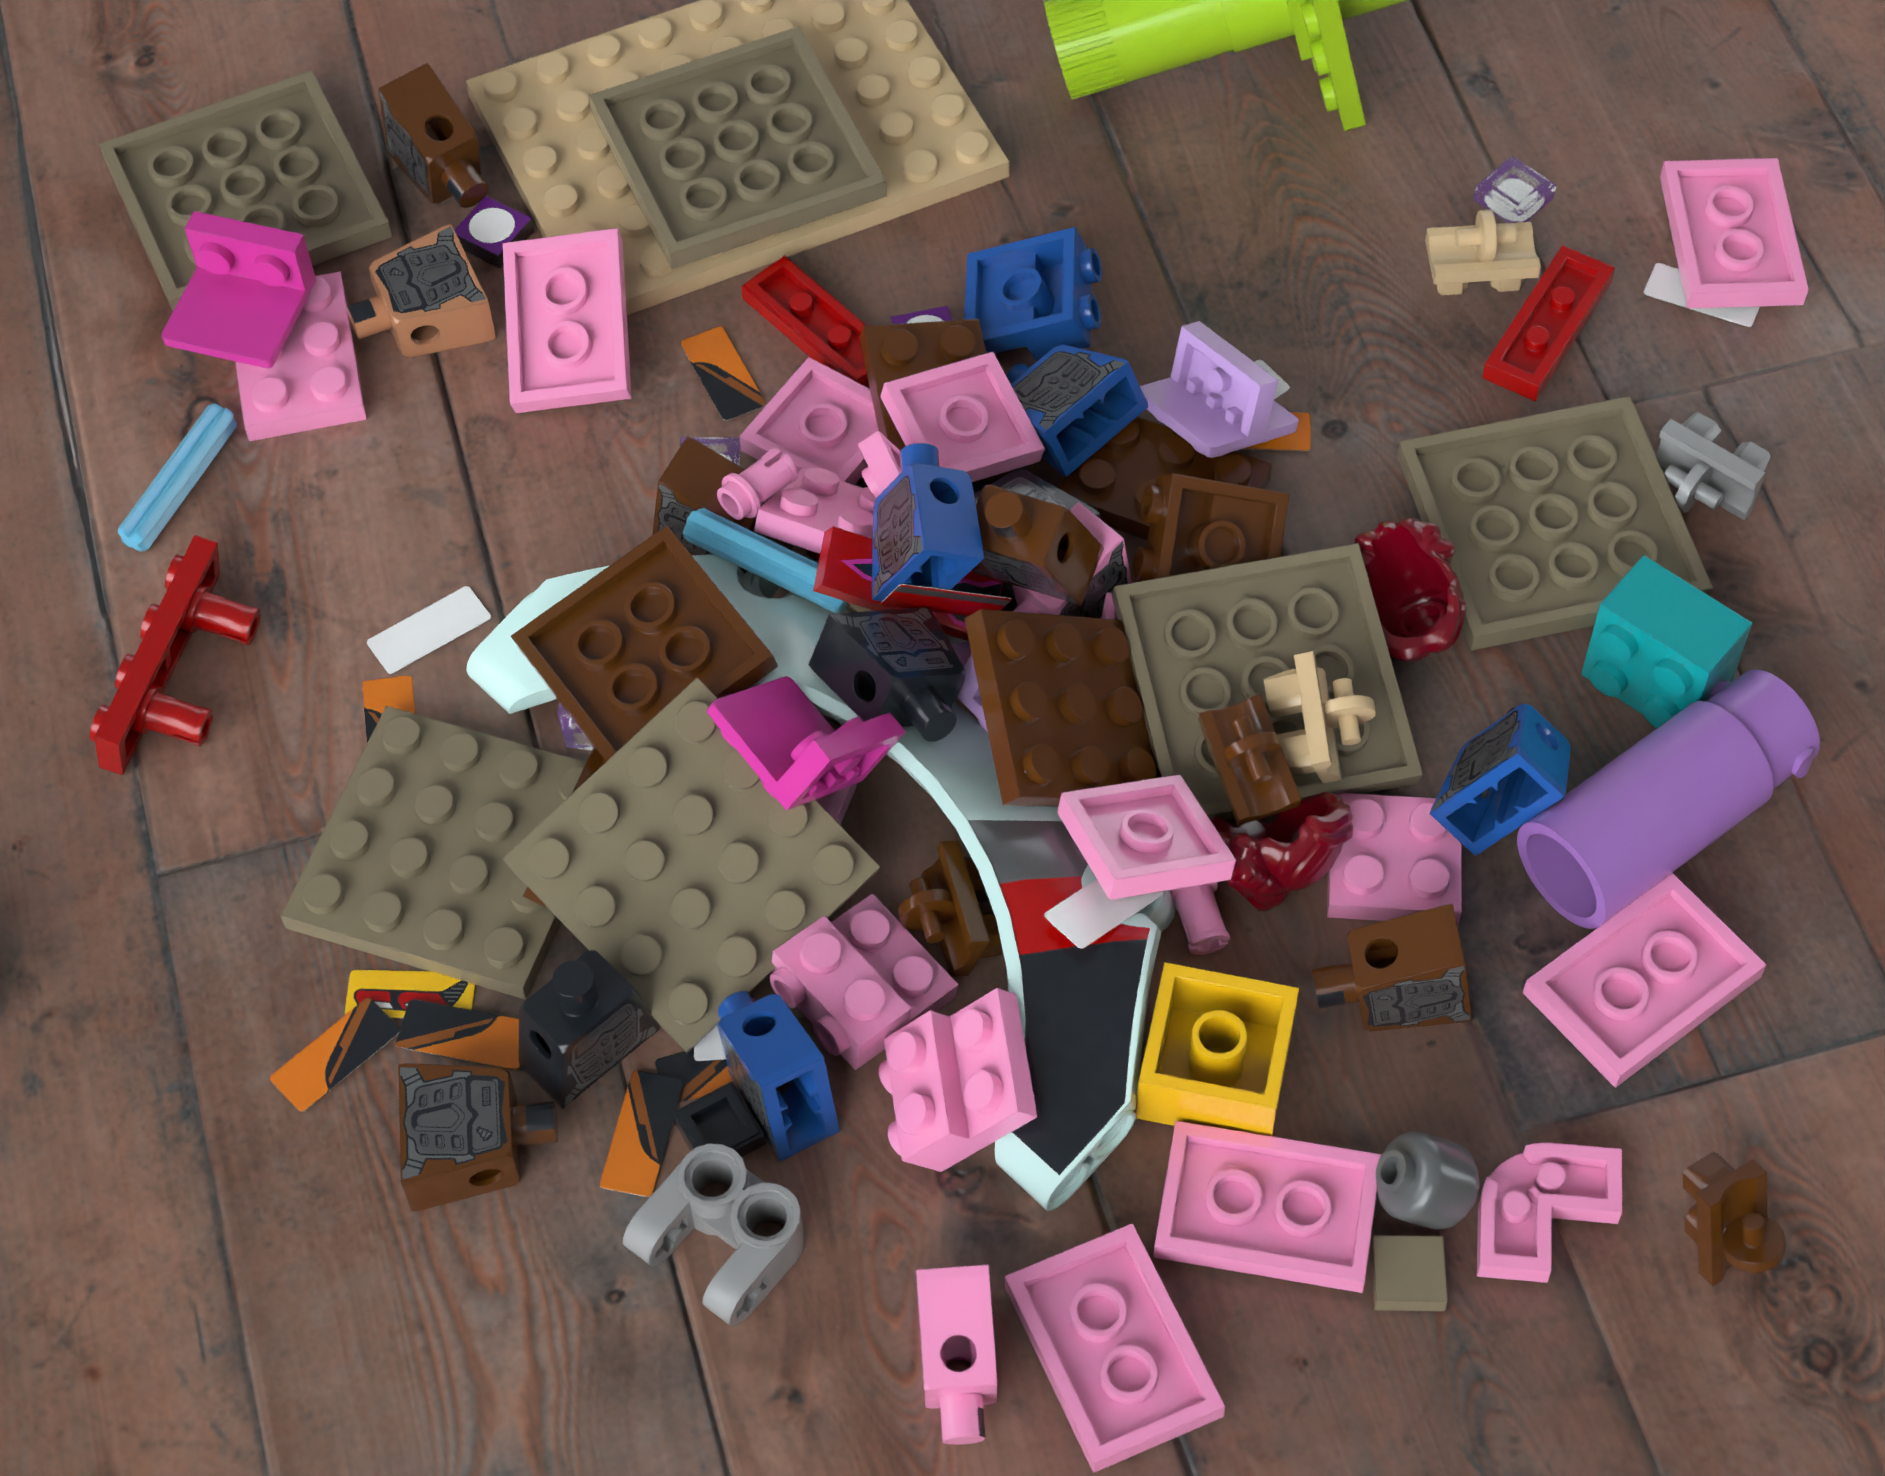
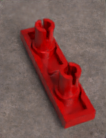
[90,535,261,775]

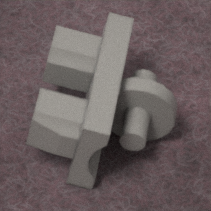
[1655,412,1771,520]

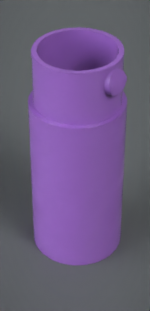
[1517,669,1820,929]

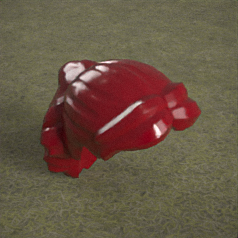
[1355,518,1466,662]
[1210,792,1353,911]

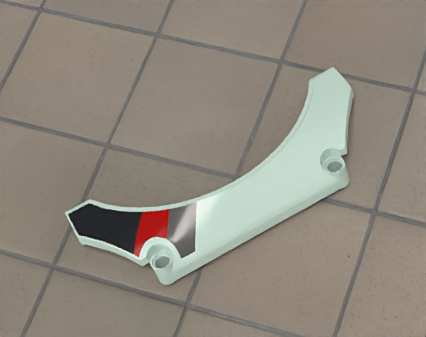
[466,554,1176,1211]

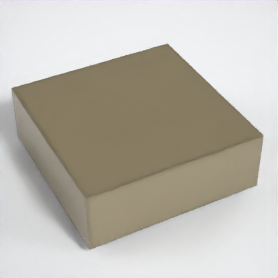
[1371,1235,1448,1311]

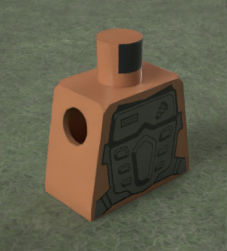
[346,224,496,358]

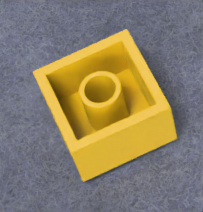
[1136,962,1299,1136]

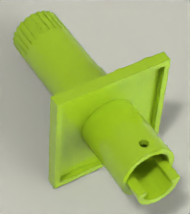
[1044,0,1409,131]

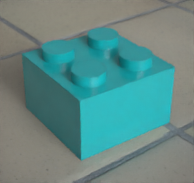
[1581,555,1752,728]

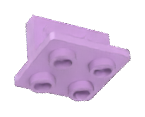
[1140,321,1299,458]

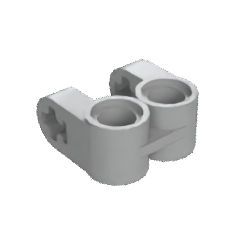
[623,1143,804,1327]

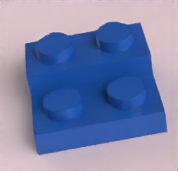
[964,227,1102,360]

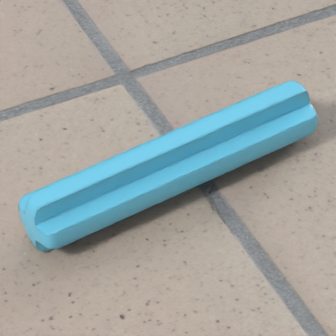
[118,403,237,552]
[683,508,849,613]

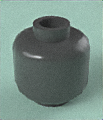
[1376,1131,1480,1230]

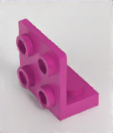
[161,211,316,368]
[707,676,906,811]

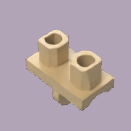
[1425,209,1541,295]
[1264,651,1376,784]

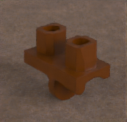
[1198,694,1301,826]
[898,840,1004,977]
[1683,1152,1786,1286]

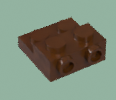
[1131,473,1290,583]

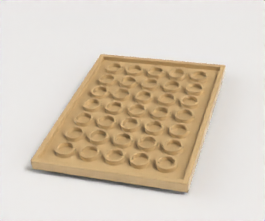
[466,0,1009,315]

